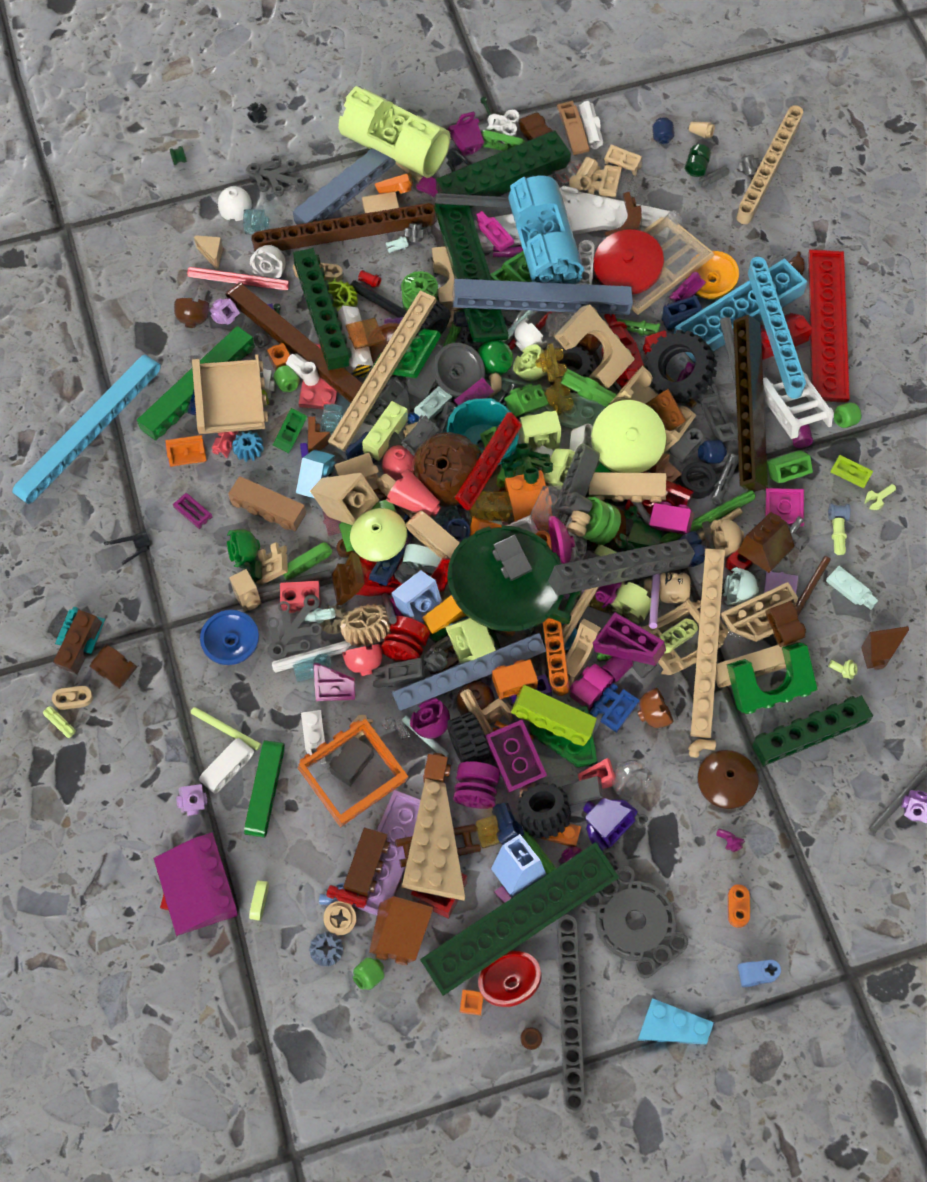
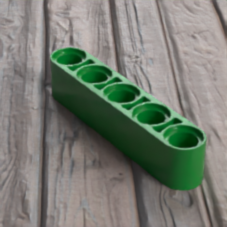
[244,740,285,838]

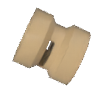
[567,511,591,536]

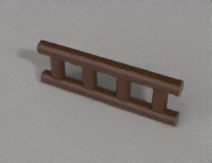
[395,824,481,868]

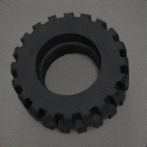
[644,330,717,403]

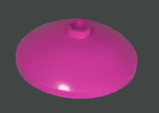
[548,516,575,564]

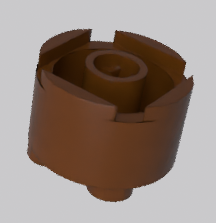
[89,644,137,689]

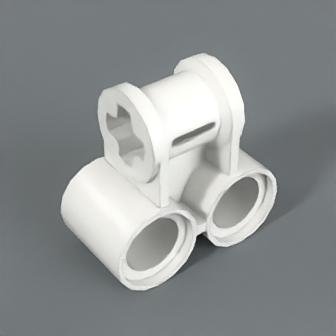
[486,110,519,144]

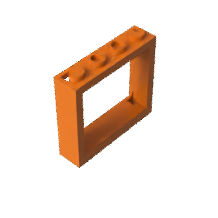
[298,718,408,828]

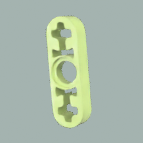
[659,619,698,653]

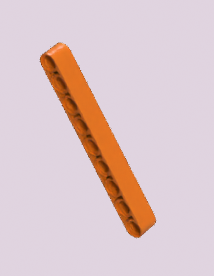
[535,531,570,696]

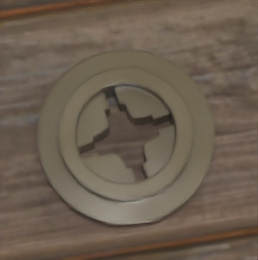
[319,604,348,634]

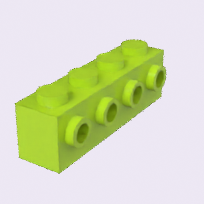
[511,685,597,746]

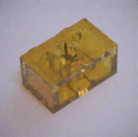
[469,491,513,522]

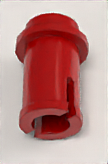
[358,270,381,288]

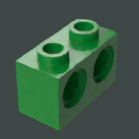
[273,408,307,454]

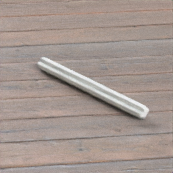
[272,639,384,673]

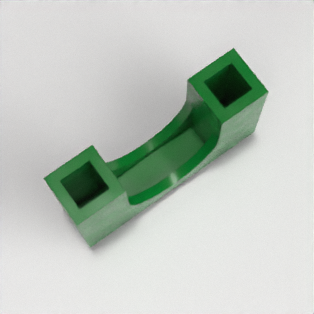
[726,642,818,714]

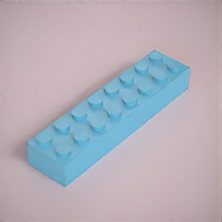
[674,258,807,363]

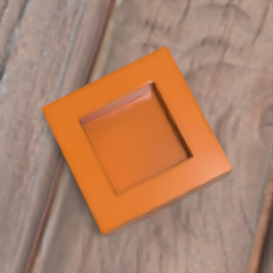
[460,990,483,1016]

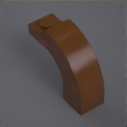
[605,191,642,238]

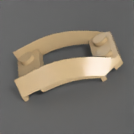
[640,599,729,675]

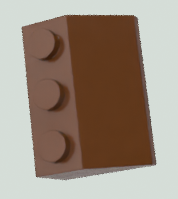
[737,512,795,573]

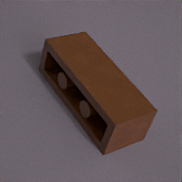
[344,827,391,898]

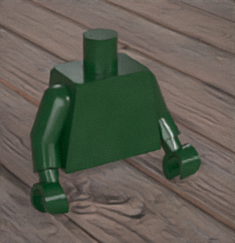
[616,506,663,551]

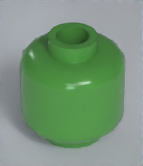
[273,365,300,392]
[834,402,861,428]
[353,957,384,990]

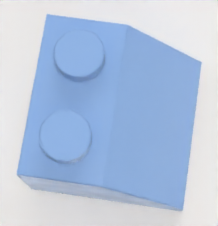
[392,570,442,624]

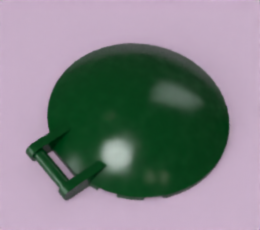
[447,525,582,631]

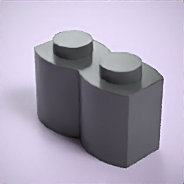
[492,534,532,581]

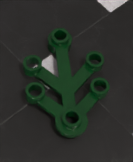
[502,443,553,484]

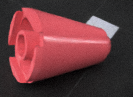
[386,469,441,517]

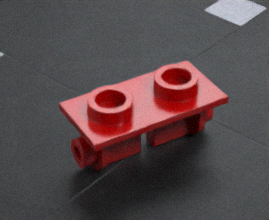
[431,558,450,592]

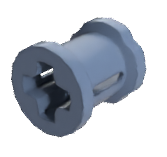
[828,504,850,521]

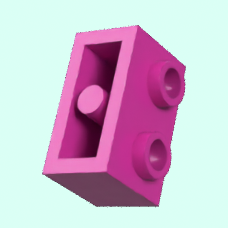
[649,501,694,535]

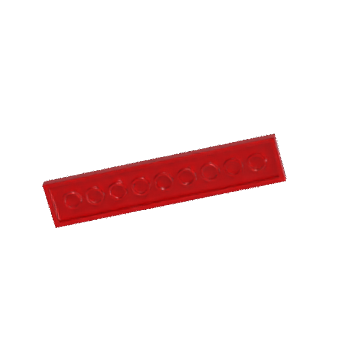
[808,250,850,403]

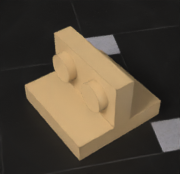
[334,453,379,490]

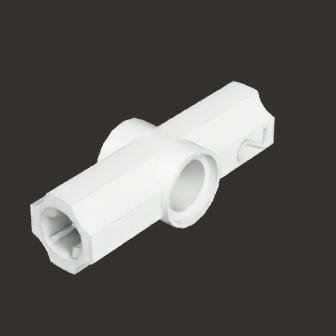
[579,101,603,149]

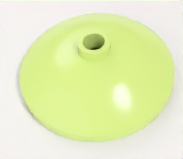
[350,508,407,562]

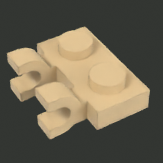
[256,542,288,585]

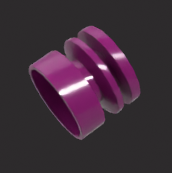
[453,762,500,809]

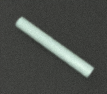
[402,715,450,757]

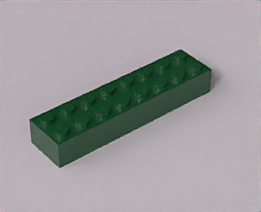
[436,130,571,208]

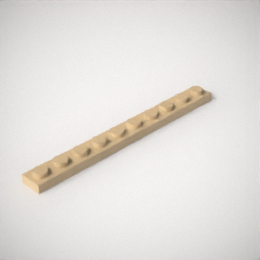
[328,291,437,452]
[691,549,725,738]

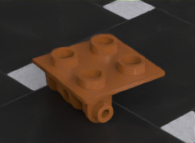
[645,389,686,431]

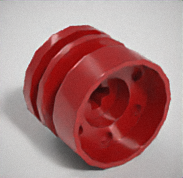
[381,616,430,662]

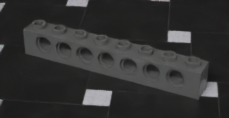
[548,539,695,596]

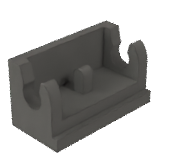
[401,415,440,456]

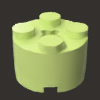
[610,581,651,625]

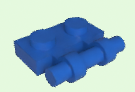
[589,683,640,733]

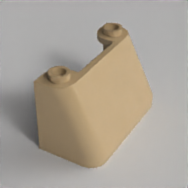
[608,366,696,453]

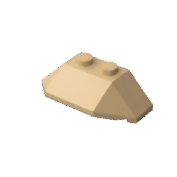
[720,582,798,642]

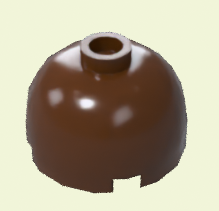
[174,298,210,328]
[456,681,495,715]

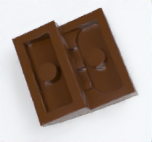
[332,552,364,606]

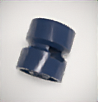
[441,518,470,542]
[679,531,707,567]

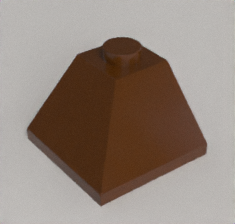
[861,626,909,670]

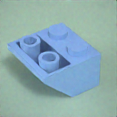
[491,834,547,897]

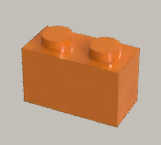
[492,660,538,700]

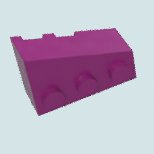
[592,612,666,666]

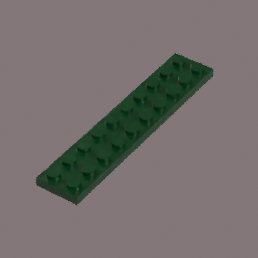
[434,203,509,343]
[420,842,619,996]

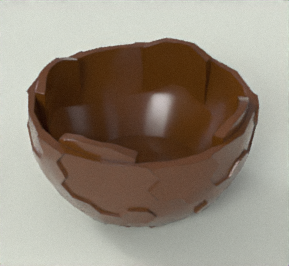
[412,432,482,507]

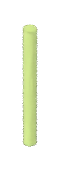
[191,707,261,751]

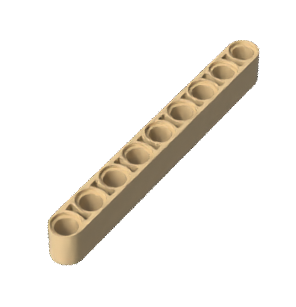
[737,105,803,224]

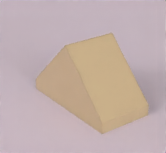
[194,235,223,269]

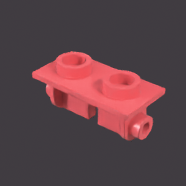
[212,431,238,458]

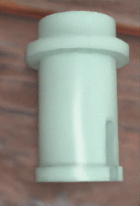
[385,236,408,253]

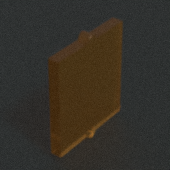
[345,318,385,350]

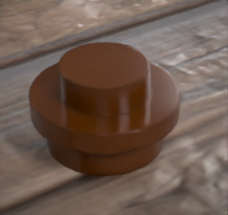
[520,1027,542,1050]

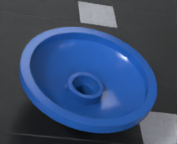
[200,610,259,665]

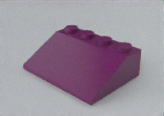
[153,832,237,936]

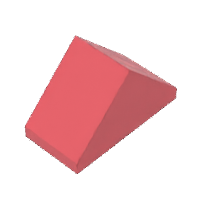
[578,758,615,789]

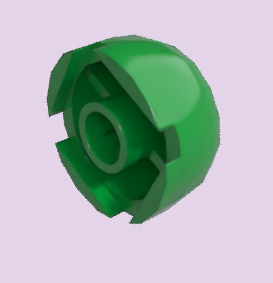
[478,340,513,375]
[227,529,260,567]

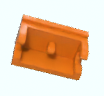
[165,435,207,467]

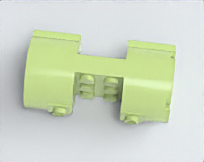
[339,86,451,178]

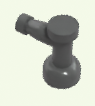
[788,516,810,551]

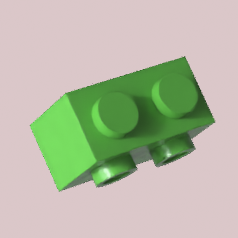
[504,383,548,417]
[767,450,813,483]

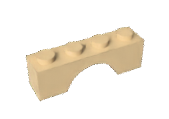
[432,247,461,310]

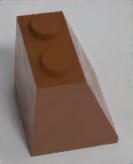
[369,896,433,965]

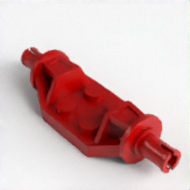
[602,314,644,388]

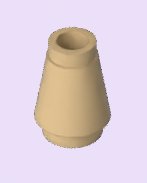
[689,122,715,139]

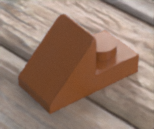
[308,416,331,453]

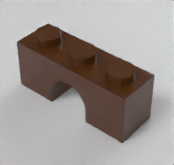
[53,610,103,675]

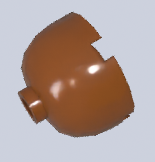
[637,687,674,728]

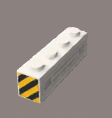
[337,305,373,378]

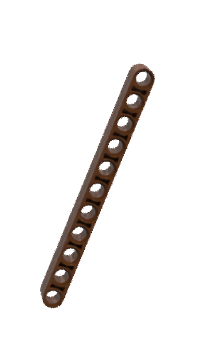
[251,203,436,251]
[225,283,363,403]

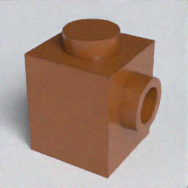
[423,753,451,782]

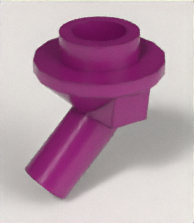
[676,361,695,382]
[716,828,745,852]

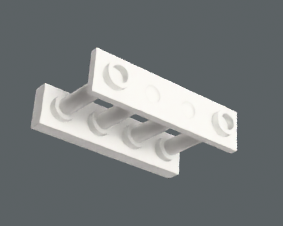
[763,372,834,439]

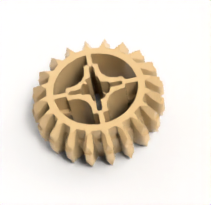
[340,603,391,647]

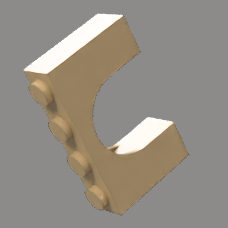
[554,304,635,389]

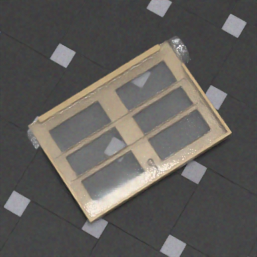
[592,210,714,315]

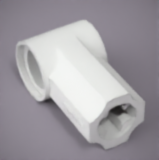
[286,354,320,386]

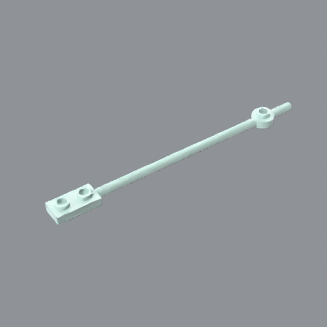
[414,310,537,420]

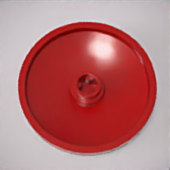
[593,229,664,295]

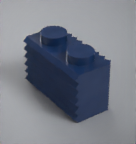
[661,296,702,330]

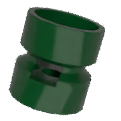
[684,144,711,177]

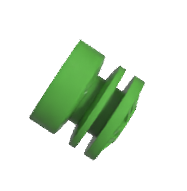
[401,271,439,311]

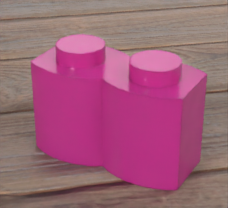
[570,664,614,711]

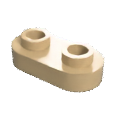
[52,686,93,710]

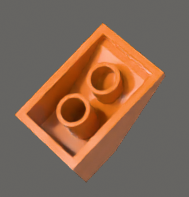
[505,470,552,532]

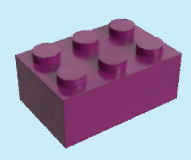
[485,720,547,793]

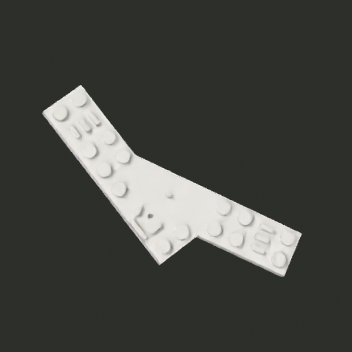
[474,186,675,252]

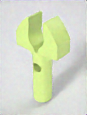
[864,484,896,510]

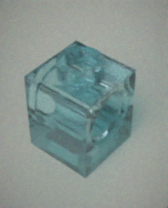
[243,209,269,234]
[321,404,344,433]

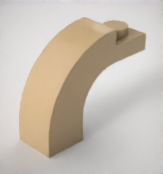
[558,619,601,687]

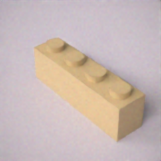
[589,472,666,503]

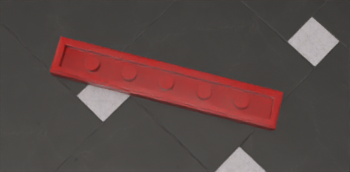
[455,412,522,510]

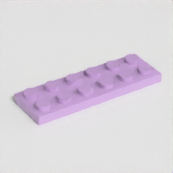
[352,790,421,916]

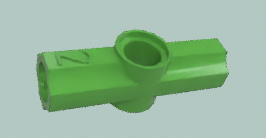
[561,369,616,407]

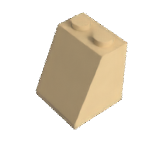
[310,473,379,525]

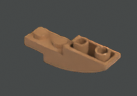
[557,101,589,155]

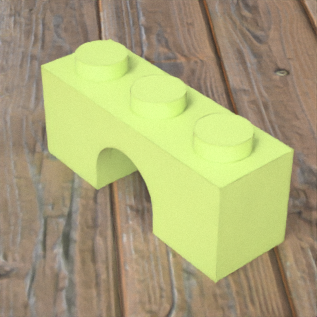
[362,401,408,461]

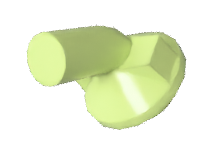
[828,660,858,679]

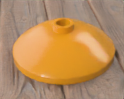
[686,251,739,299]

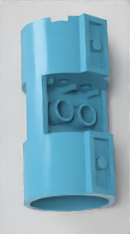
[508,176,584,284]

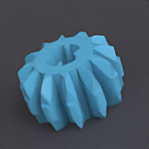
[232,430,264,462]

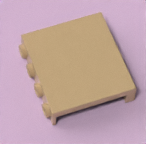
[192,354,268,434]

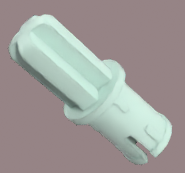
[303,608,336,624]

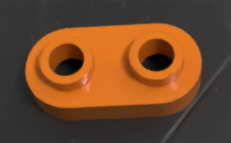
[728,885,750,928]

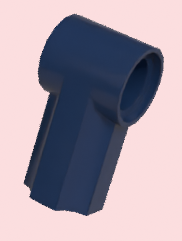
[492,802,524,845]

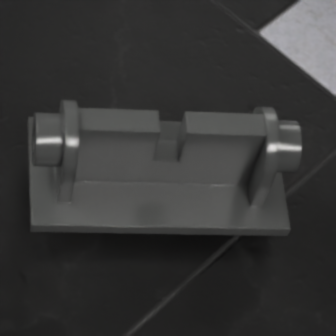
[374,375,406,409]

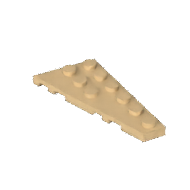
[402,779,465,901]

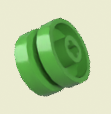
[580,497,621,545]

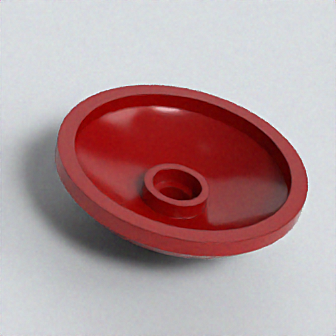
[478,951,542,1007]

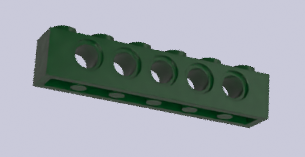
[752,695,873,767]

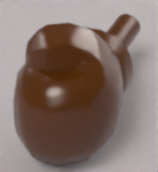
[789,252,804,275]

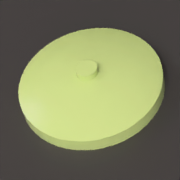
[591,400,666,473]

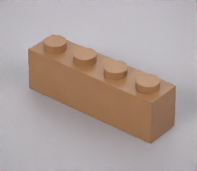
[228,476,306,532]

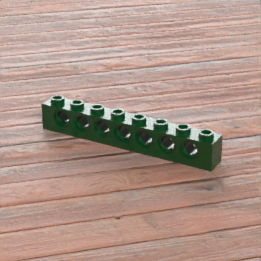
[293,248,352,371]

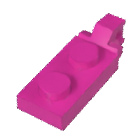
[476,211,514,252]

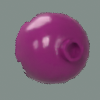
[410,698,451,739]

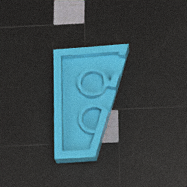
[637,998,714,1044]

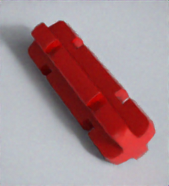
[326,885,368,908]

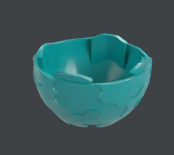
[447,398,519,465]

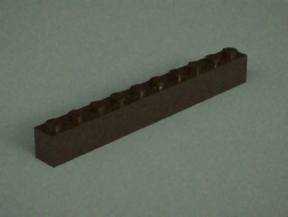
[733,315,768,492]

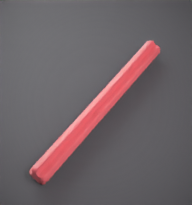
[187,267,289,291]

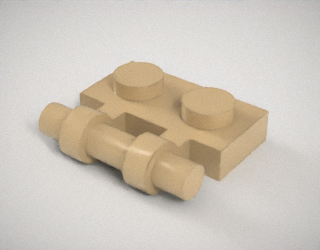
[587,165,622,197]

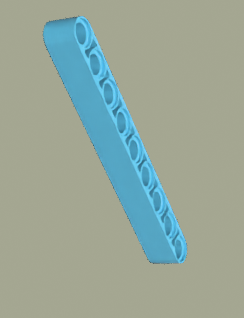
[748,257,806,399]

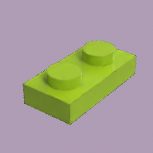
[830,455,873,489]

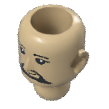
[644,573,691,603]

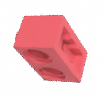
[280,581,321,613]

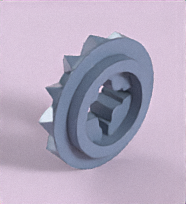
[309,932,343,966]

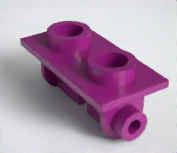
[669,272,706,303]
[454,377,494,405]
[595,582,622,609]

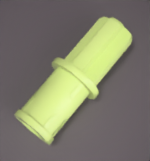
[831,518,847,555]

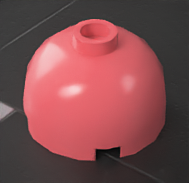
[382,445,414,481]
[342,644,383,676]

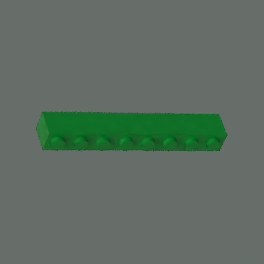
[137,326,255,441]

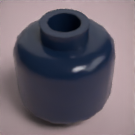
[652,117,674,144]
[698,440,727,464]

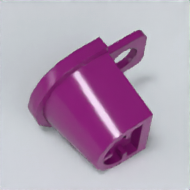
[447,111,484,156]

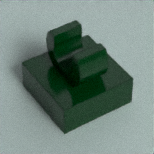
[240,560,262,583]

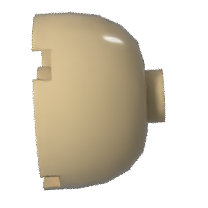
[710,519,744,557]

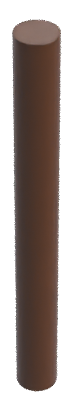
[796,556,831,616]

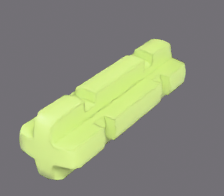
[43,706,76,738]

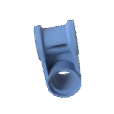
[737,960,781,987]

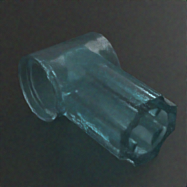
[293,654,333,682]

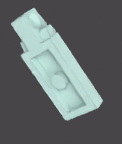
[826,566,878,610]

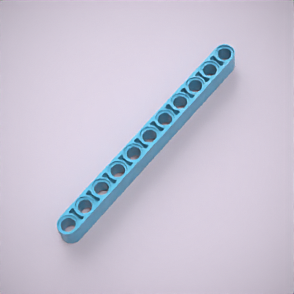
[12,355,161,504]

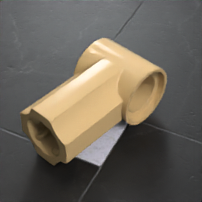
[569,157,598,191]

